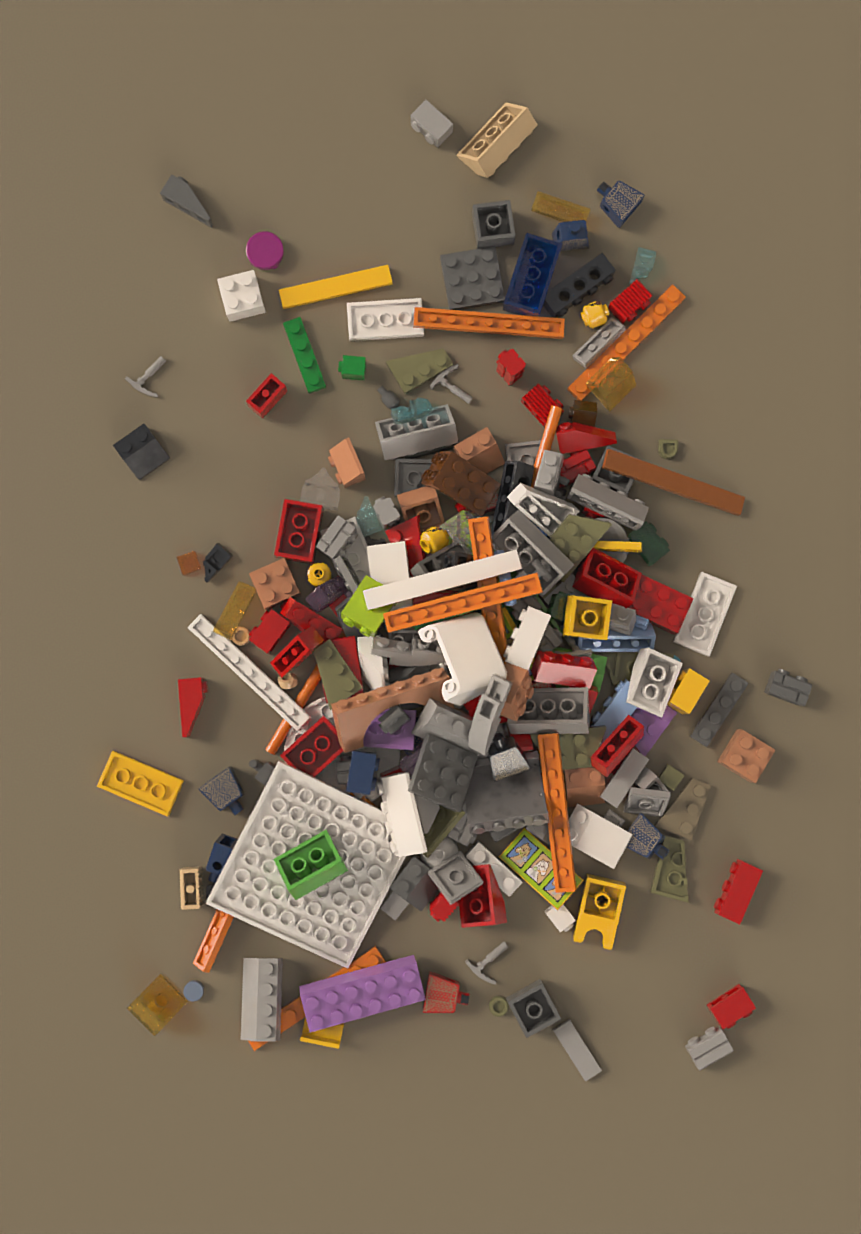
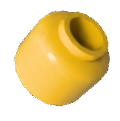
[580,301,610,329]
[420,525,449,554]
[306,562,332,588]

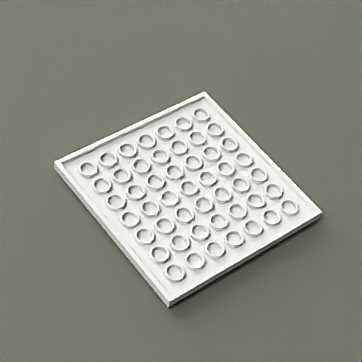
[206,761,406,968]

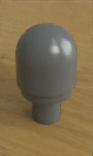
[377,385,400,410]

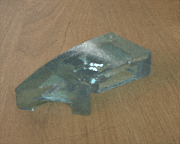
[630,247,657,283]
[356,496,381,537]

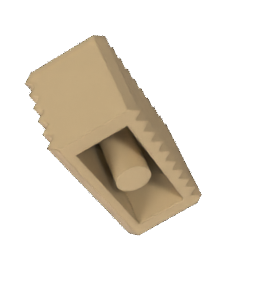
[180,866,204,910]

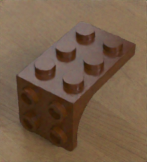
[421,451,501,517]

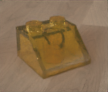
[585,357,636,411]
[127,974,188,1036]

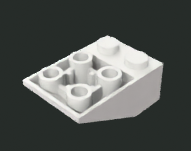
[357,635,389,690]

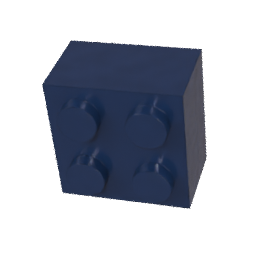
[346,750,380,795]

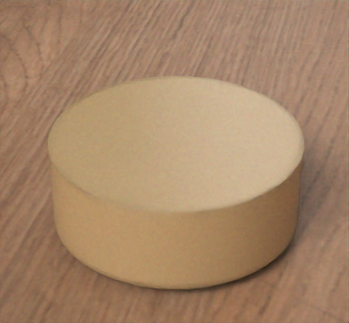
[231,627,251,646]
[278,673,298,689]

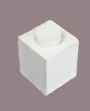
[544,904,576,933]

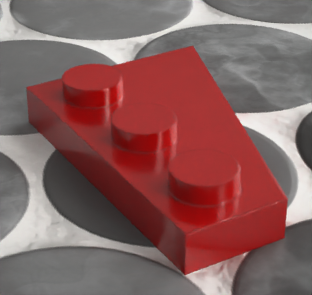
[385,515,425,577]

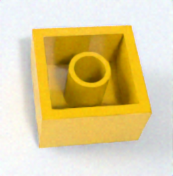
[563,595,612,640]
[667,668,710,715]

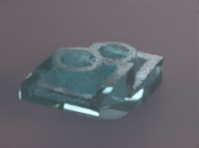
[391,398,433,424]

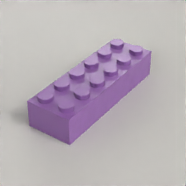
[299,955,425,1032]

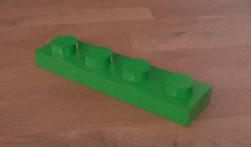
[283,317,326,394]

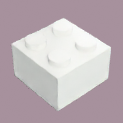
[217,270,266,322]

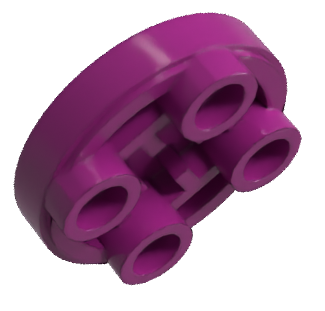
[246,231,284,270]

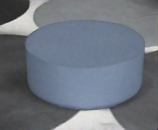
[183,980,204,1001]

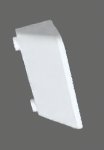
[418,613,507,706]

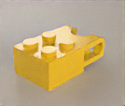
[573,873,626,950]

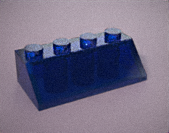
[503,233,562,316]

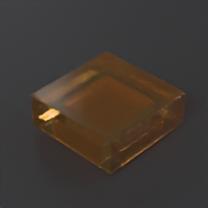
[177,551,201,575]

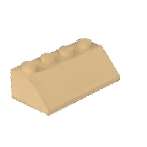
[457,103,538,178]

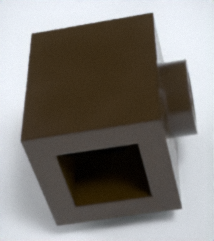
[568,400,597,427]

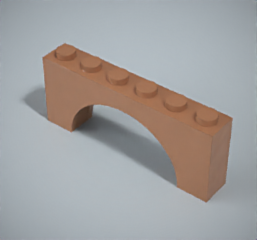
[331,668,455,753]

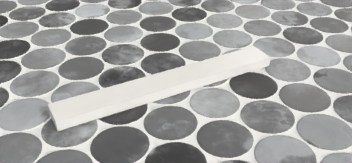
[363,550,522,610]
[188,614,312,732]

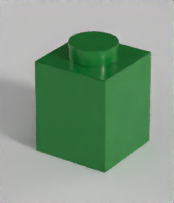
[338,355,366,380]

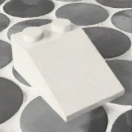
[626,648,683,717]
[569,804,633,869]

